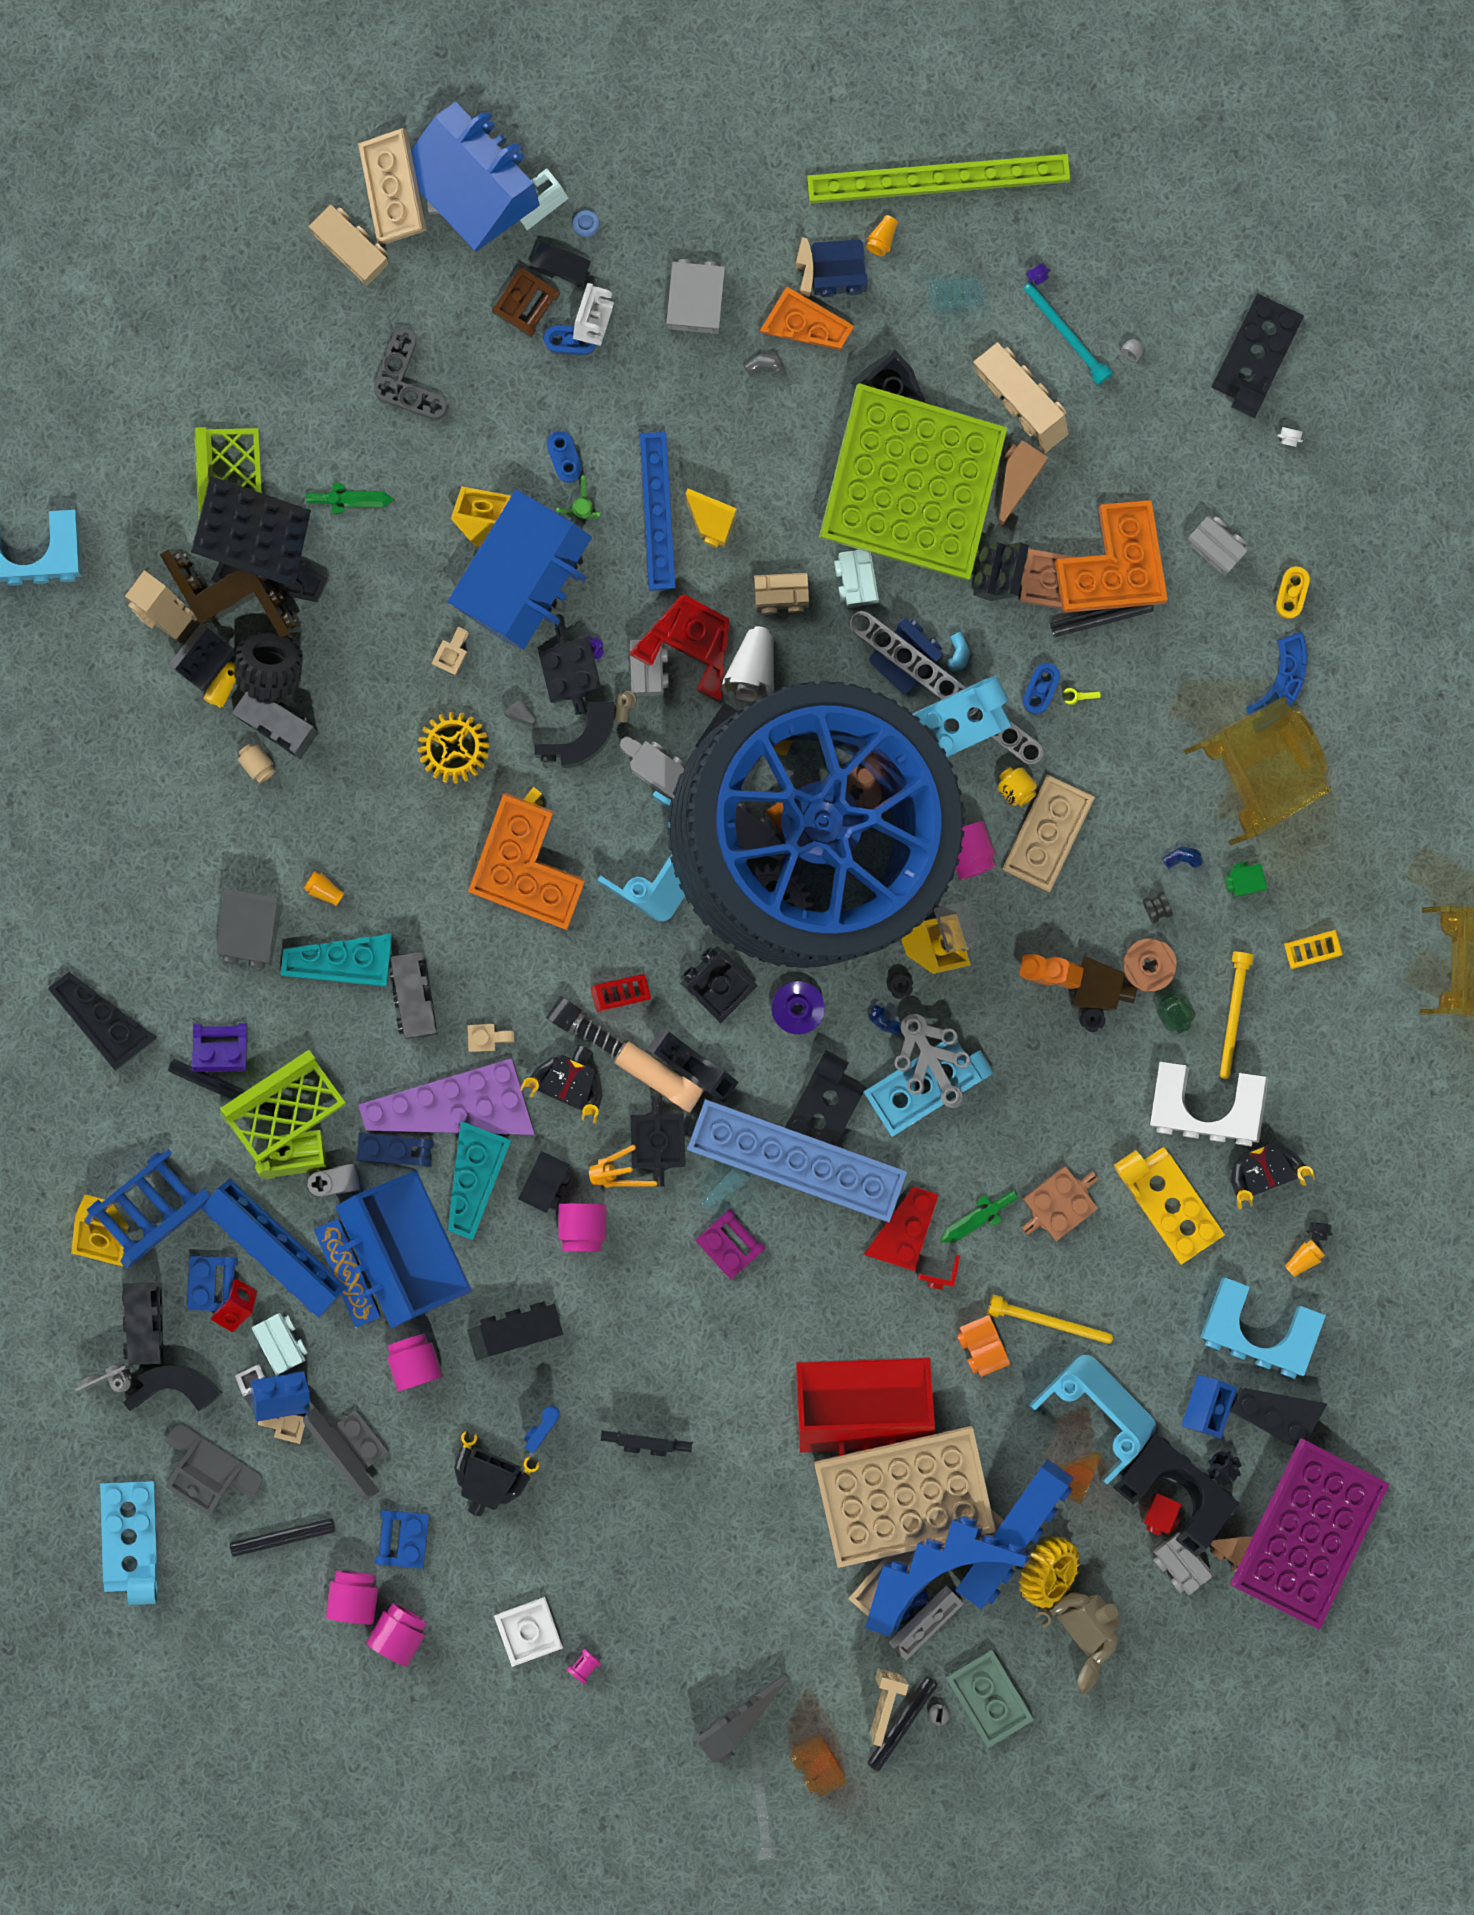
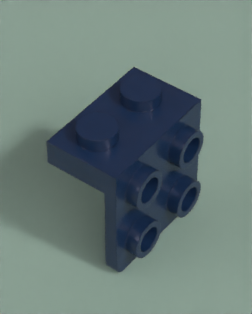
[811,240,868,297]
[869,617,943,694]

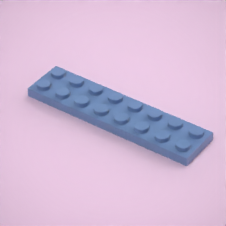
[687,1099,907,1223]

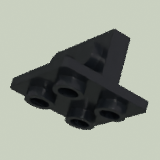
[168,624,236,692]

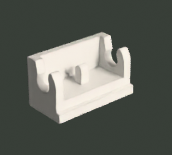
[573,283,614,346]

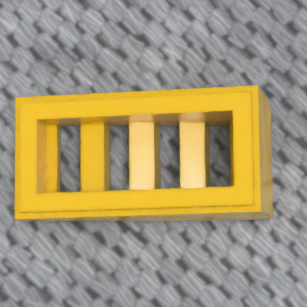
[1284,930,1344,969]

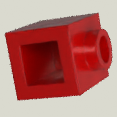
[1142,1492,1182,1536]

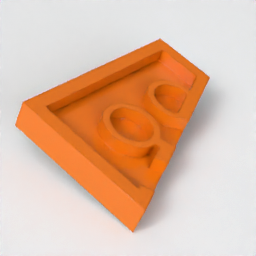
[760,287,854,351]

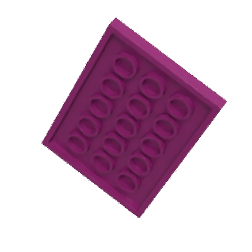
[1230,1438,1390,1630]

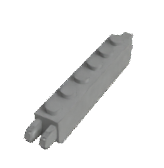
[619,737,786,862]

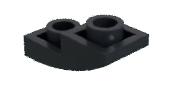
[530,243,591,287]

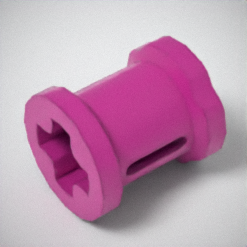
[567,1648,602,1685]

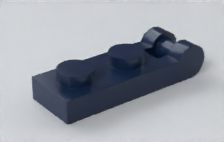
[357,1133,434,1167]

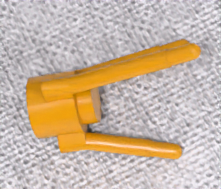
[589,1145,658,1188]

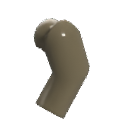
[615,690,637,722]

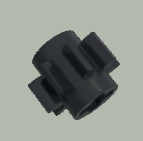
[1207,1451,1242,1485]

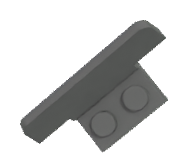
[303,1407,389,1500]
[164,1425,262,1516]

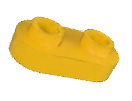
[1275,566,1310,620]

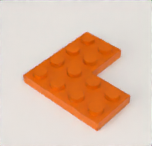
[1055,500,1168,613]
[468,793,586,930]

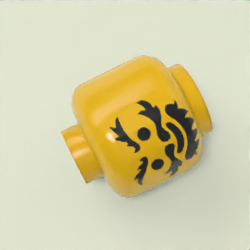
[997,767,1037,807]

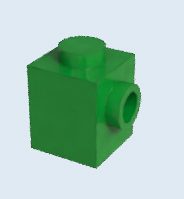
[1224,862,1267,898]

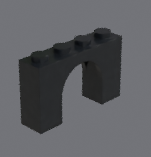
[1112,1434,1239,1557]

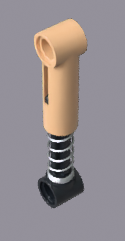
[546,996,704,1113]

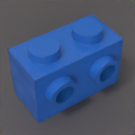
[251,1371,309,1422]
[1181,1375,1238,1439]

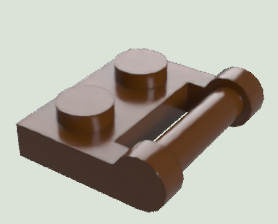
[492,267,560,338]

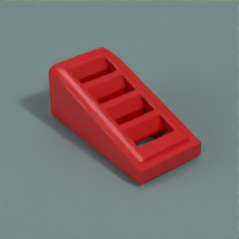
[591,974,651,1013]

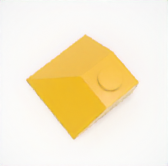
[451,486,511,547]
[686,489,737,548]
[901,914,971,974]
[71,1195,129,1267]

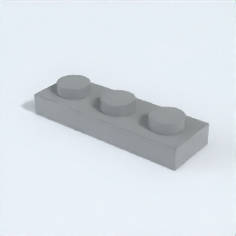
[889,1586,964,1661]

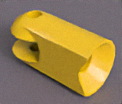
[203,662,236,708]

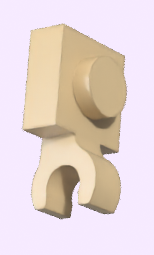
[431,627,469,676]
[468,1024,514,1052]
[258,1415,305,1444]

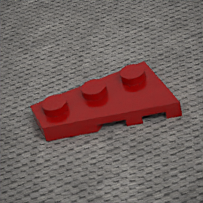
[863,1186,939,1271]

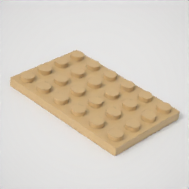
[814,1426,996,1568]

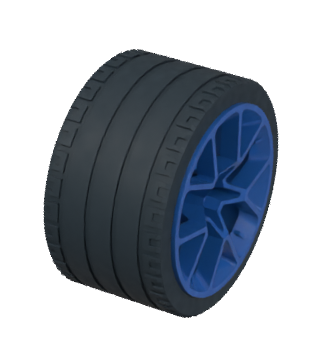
[668,681,965,968]

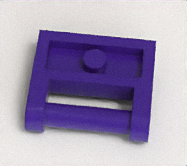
[192,1023,248,1072]

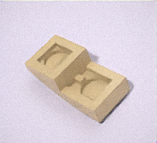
[796,237,813,298]

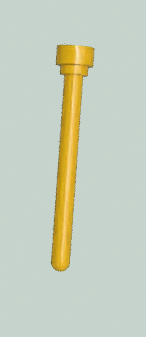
[1220,951,1254,1079]
[987,1294,1114,1344]

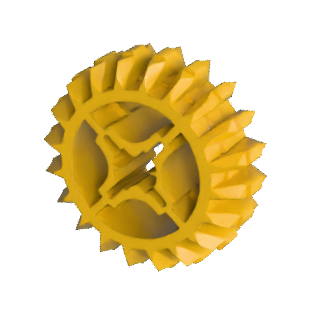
[418,712,490,784]
[1019,1535,1081,1608]

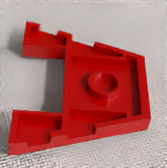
[629,594,729,701]

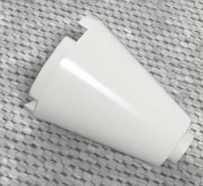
[721,626,774,702]

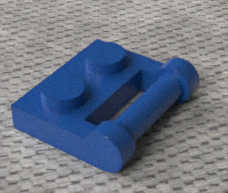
[187,1256,238,1311]
[524,1406,560,1453]
[375,1510,430,1569]

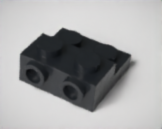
[973,542,1029,601]
[680,946,758,1024]

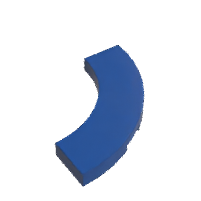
[1246,632,1307,732]

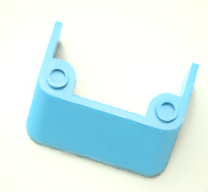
[598,791,685,922]
[1028,1355,1156,1484]

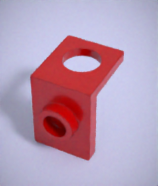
[917,1255,961,1290]
[211,1279,258,1332]

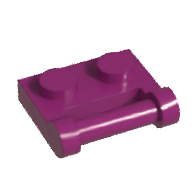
[695,1208,766,1280]

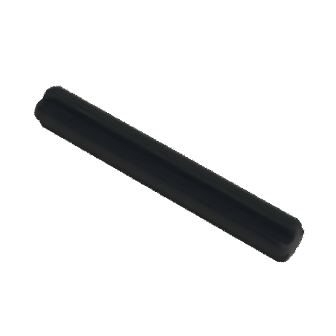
[1051,605,1153,637]
[230,1518,335,1557]
[868,1676,938,1771]

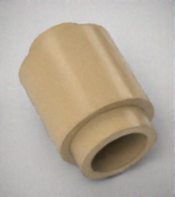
[238,743,276,784]

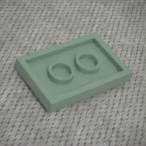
[946,1649,1034,1748]

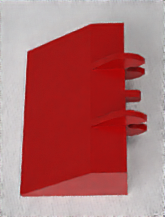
[796,1358,935,1456]

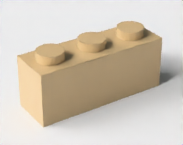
[308,204,389,286]

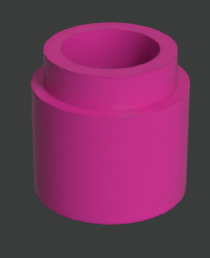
[955,821,997,881]
[558,1204,607,1252]
[386,1333,443,1392]
[325,1570,379,1624]
[366,1603,428,1667]

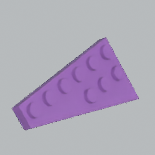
[358,1058,535,1135]

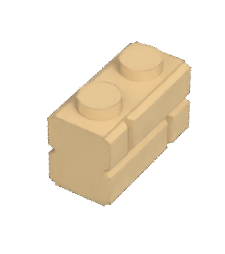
[754,573,809,615]

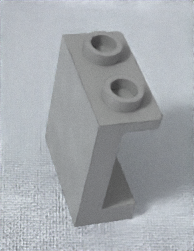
[666,259,725,334]

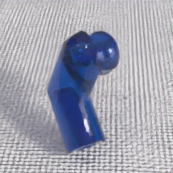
[1162,846,1203,869]
[868,1005,901,1034]
[902,1590,929,1621]

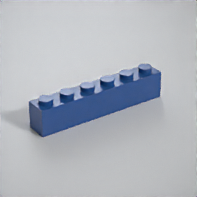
[201,1178,347,1318]
[955,1459,1074,1609]

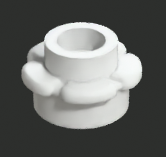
[1278,427,1303,447]

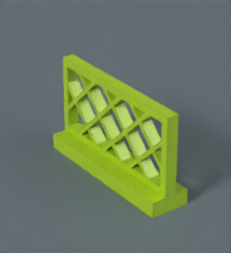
[194,427,262,520]
[220,1050,346,1164]

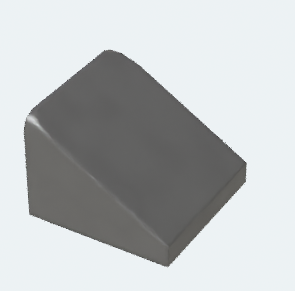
[504,700,536,726]
[235,1364,266,1404]

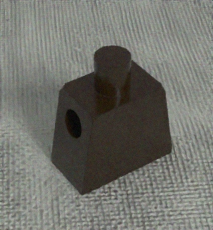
[1072,957,1137,1011]

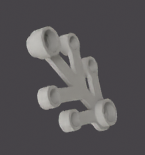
[894,1014,971,1108]

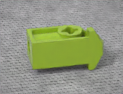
[255,1130,327,1179]

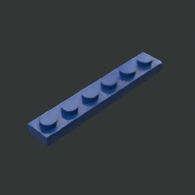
[640,432,676,591]

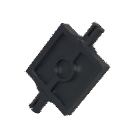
[538,626,601,715]
[631,1095,686,1187]
[600,1430,693,1457]

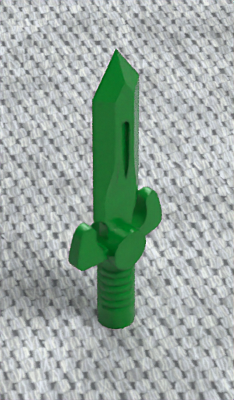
[306,483,395,514]
[940,1190,1019,1243]

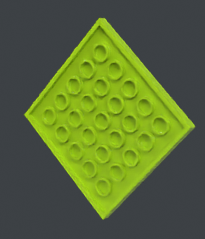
[819,383,1007,580]

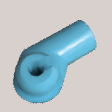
[947,632,971,672]

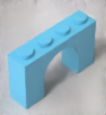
[0,510,82,586]
[1200,1277,1326,1379]

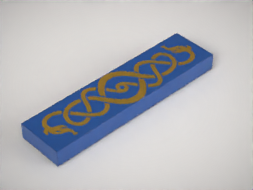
[314,1219,381,1328]

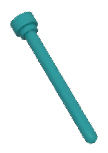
[1024,283,1114,386]

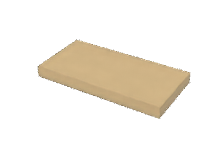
[358,128,427,245]
[1002,774,1095,893]

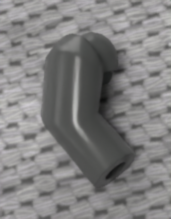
[743,353,784,376]

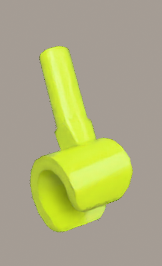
[1064,688,1101,705]

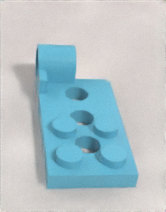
[912,676,1012,757]
[864,1035,995,1137]
[100,1481,158,1605]

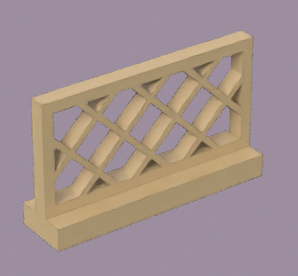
[870,1668,909,1747]

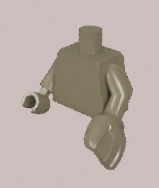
[1035,1592,1121,1695]

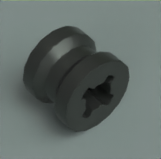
[1143,892,1173,924]

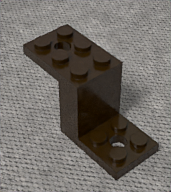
[160,549,301,638]

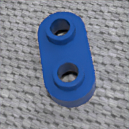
[544,325,597,356]
[547,431,582,483]
[1022,663,1060,715]

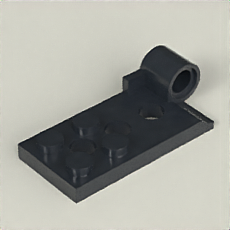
[1211,293,1304,419]
[785,1050,866,1146]

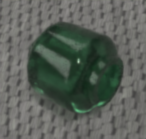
[1156,992,1196,1033]

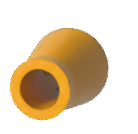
[866,215,898,256]
[303,871,344,906]
[1284,1239,1325,1277]

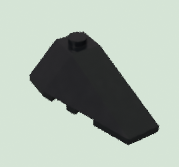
[851,349,926,403]

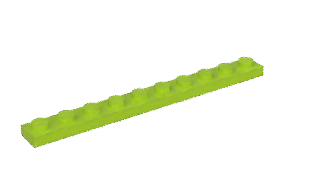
[807,154,1070,204]

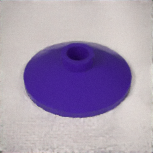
[771,981,825,1035]

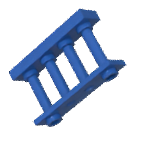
[84,1149,211,1269]

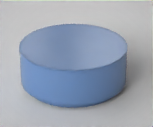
[573,210,599,237]

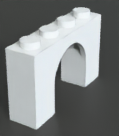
[1150,1062,1268,1146]

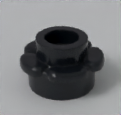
[887,973,913,999]
[1079,1008,1106,1032]
[1306,1222,1333,1241]

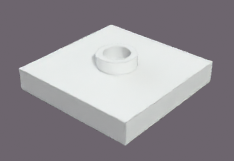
[494,1597,563,1667]

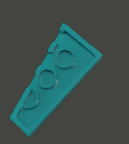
[280,933,393,987]
[447,1121,511,1240]

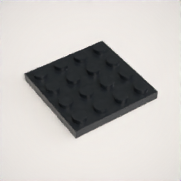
[191,476,311,587]

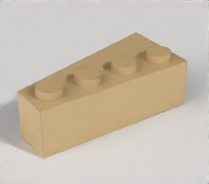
[973,342,1068,454]
[125,571,199,645]

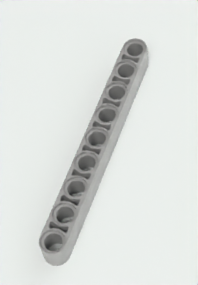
[850,611,1043,764]

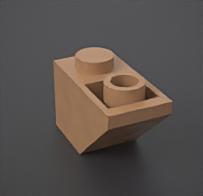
[1210,1535,1252,1572]

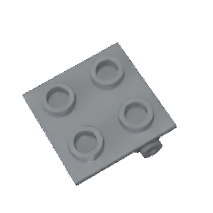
[76,1363,133,1392]

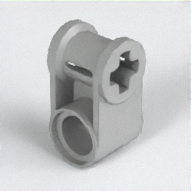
[308,1164,361,1196]

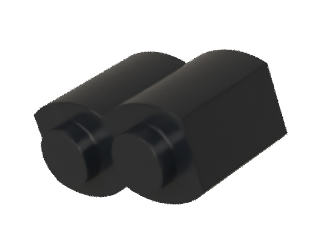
[518,1151,573,1213]

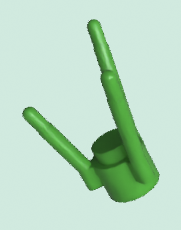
[556,476,602,521]

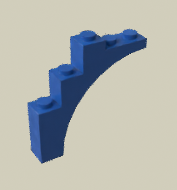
[865,1516,1031,1637]

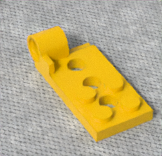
[1114,1147,1225,1265]

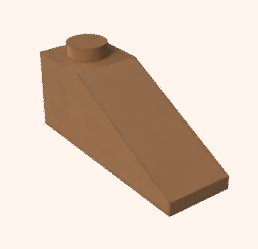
[998,440,1048,526]

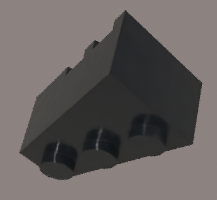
[1230,1387,1327,1448]

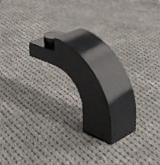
[535,702,615,768]
[647,1027,739,1104]
[123,1365,222,1411]

